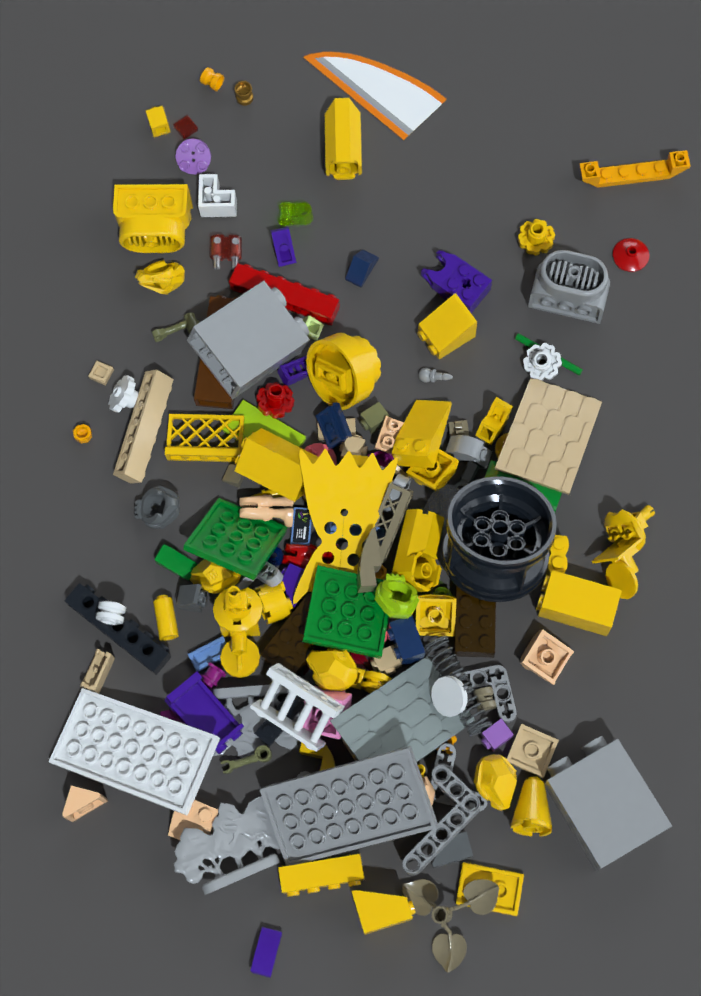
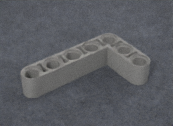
[403,765,480,876]

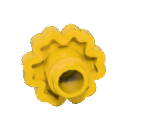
[518,219,555,256]

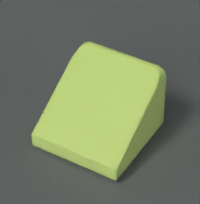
[303,316,324,341]

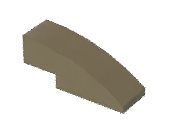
[357,529,382,593]

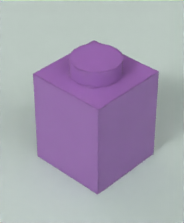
[481,719,514,752]

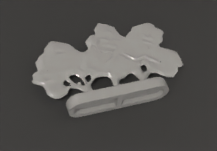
[213,684,302,758]
[174,796,280,895]

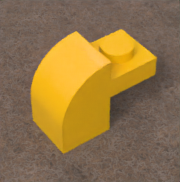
[475,397,513,445]

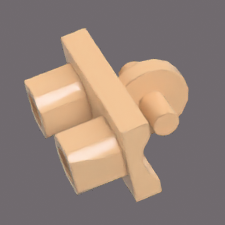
[374,416,404,455]

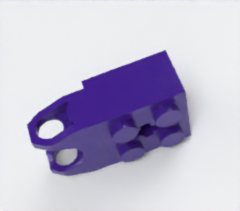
[421,250,492,313]

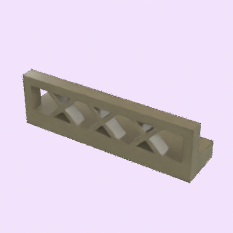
[373,483,414,564]

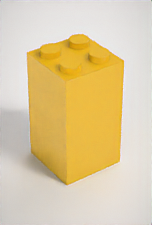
[234,428,319,502]
[536,570,622,636]

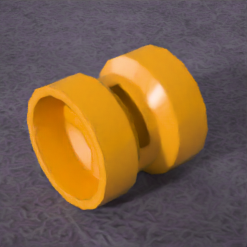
[200,67,224,91]

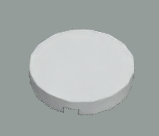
[431,676,468,717]

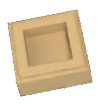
[88,361,114,386]

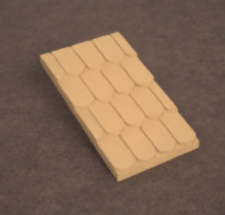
[495,378,602,495]

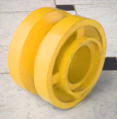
[361,671,392,693]

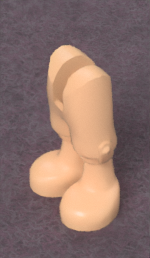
[239,494,294,527]

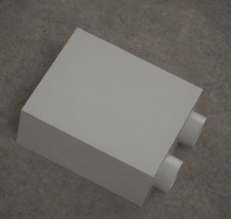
[187,281,310,400]
[545,736,672,871]

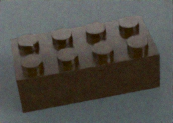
[454,586,496,658]
[260,593,321,676]

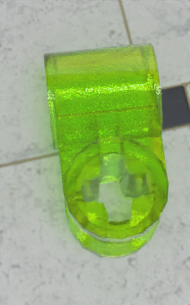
[278,202,313,226]

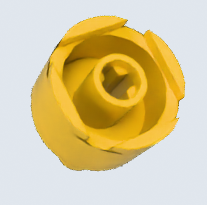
[254,581,293,625]

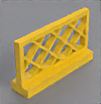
[165,414,245,462]

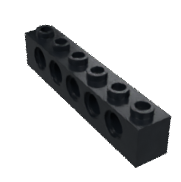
[64,583,171,675]

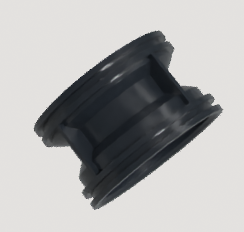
[442,477,557,602]

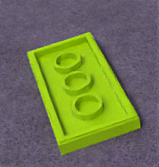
[223,400,306,448]

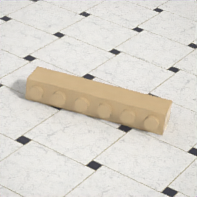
[113,370,174,484]

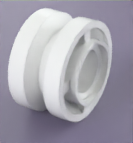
[96,601,126,625]

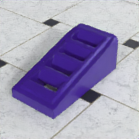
[278,356,309,386]

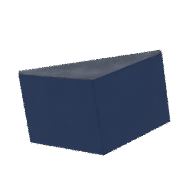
[345,250,379,288]

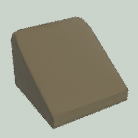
[222,464,245,488]

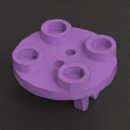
[176,138,211,174]

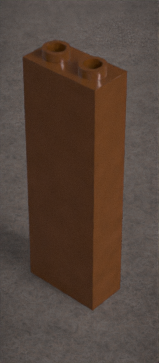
[194,295,238,409]

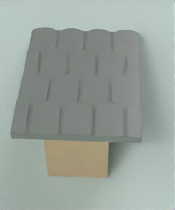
[330,657,476,762]

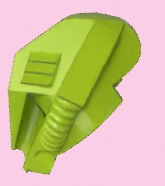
[375,573,420,619]

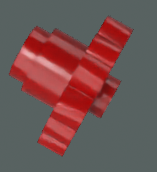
[256,382,295,419]

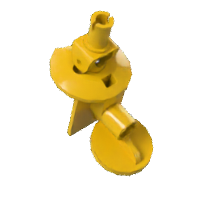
[591,505,655,599]
[213,586,263,678]

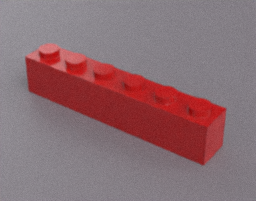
[229,263,340,326]

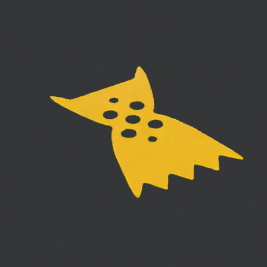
[293,449,398,604]

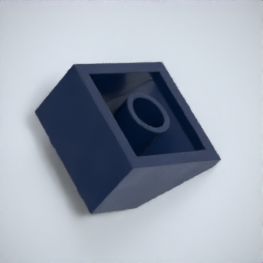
[386,616,425,664]

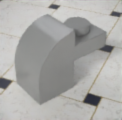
[445,435,492,469]

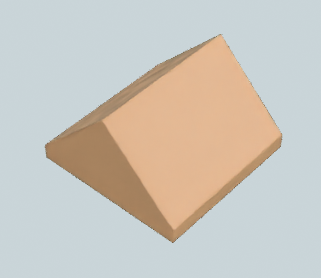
[62,786,108,822]

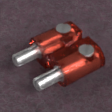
[210,234,242,270]

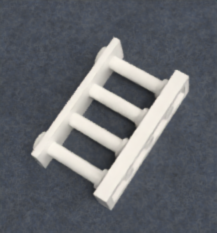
[250,663,345,752]

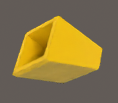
[417,293,477,360]
[352,890,415,935]

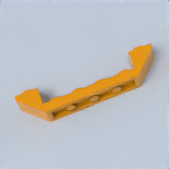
[579,150,691,188]

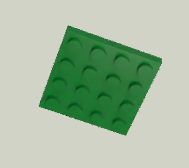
[183,498,288,580]
[302,565,389,659]

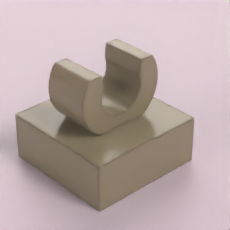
[448,420,469,438]

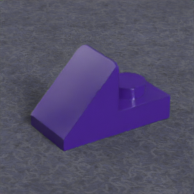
[271,227,296,267]

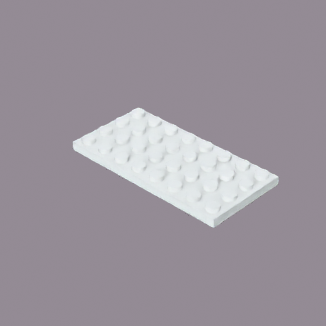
[49,688,220,816]

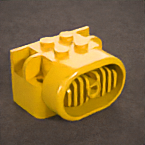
[113,184,193,253]

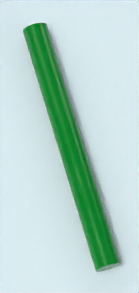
[515,333,583,376]

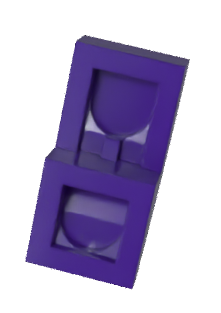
[251,927,282,978]

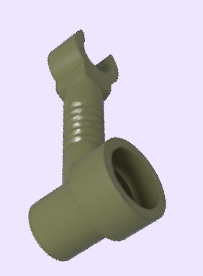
[152,312,200,342]
[220,745,272,774]

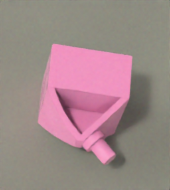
[303,686,352,739]

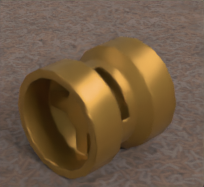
[235,81,253,106]

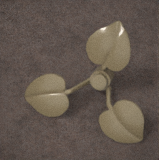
[402,879,499,972]

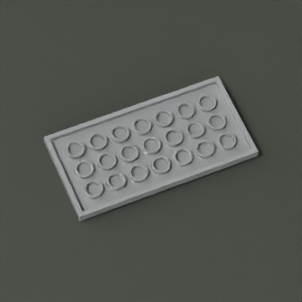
[260,746,438,866]

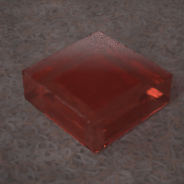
[173,115,198,140]

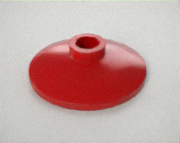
[613,238,649,272]

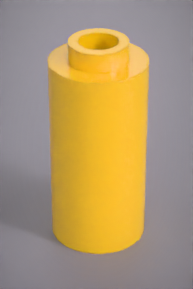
[153,595,179,641]

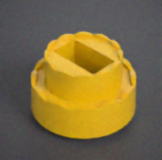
[306,333,381,410]

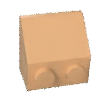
[168,800,219,840]

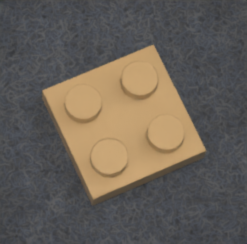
[507,724,559,778]

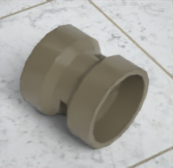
[473,687,497,712]

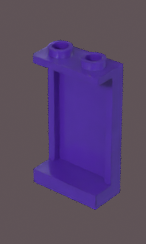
[165,672,244,755]

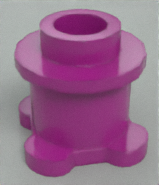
[201,662,226,688]

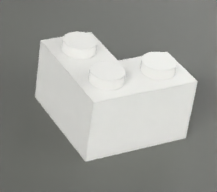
[198,174,237,217]

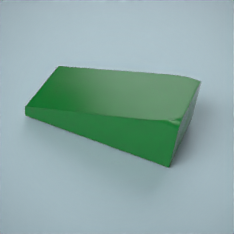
[154,544,198,581]

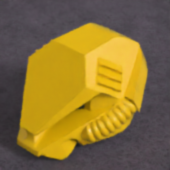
[135,260,185,295]
[190,559,241,594]
[306,648,358,691]
[474,754,517,811]

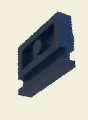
[316,402,352,449]

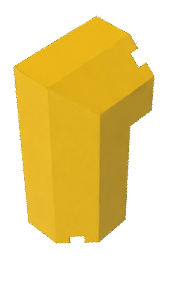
[325,98,362,180]
[392,509,444,592]

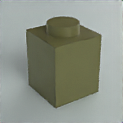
[360,402,390,435]

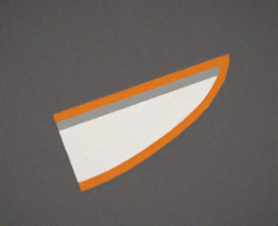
[303,52,447,140]

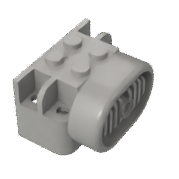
[528,250,610,324]

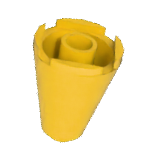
[511,777,552,837]

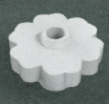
[523,343,562,381]
[108,375,139,412]

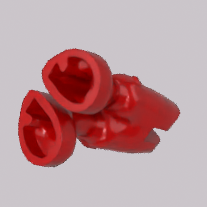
[282,544,339,569]

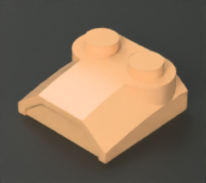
[520,629,574,685]

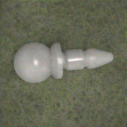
[418,368,453,383]

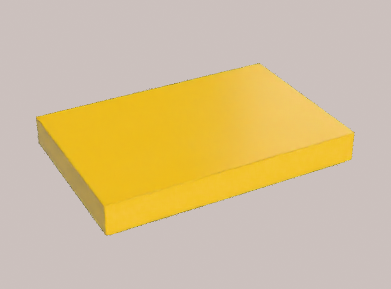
[456,862,524,916]

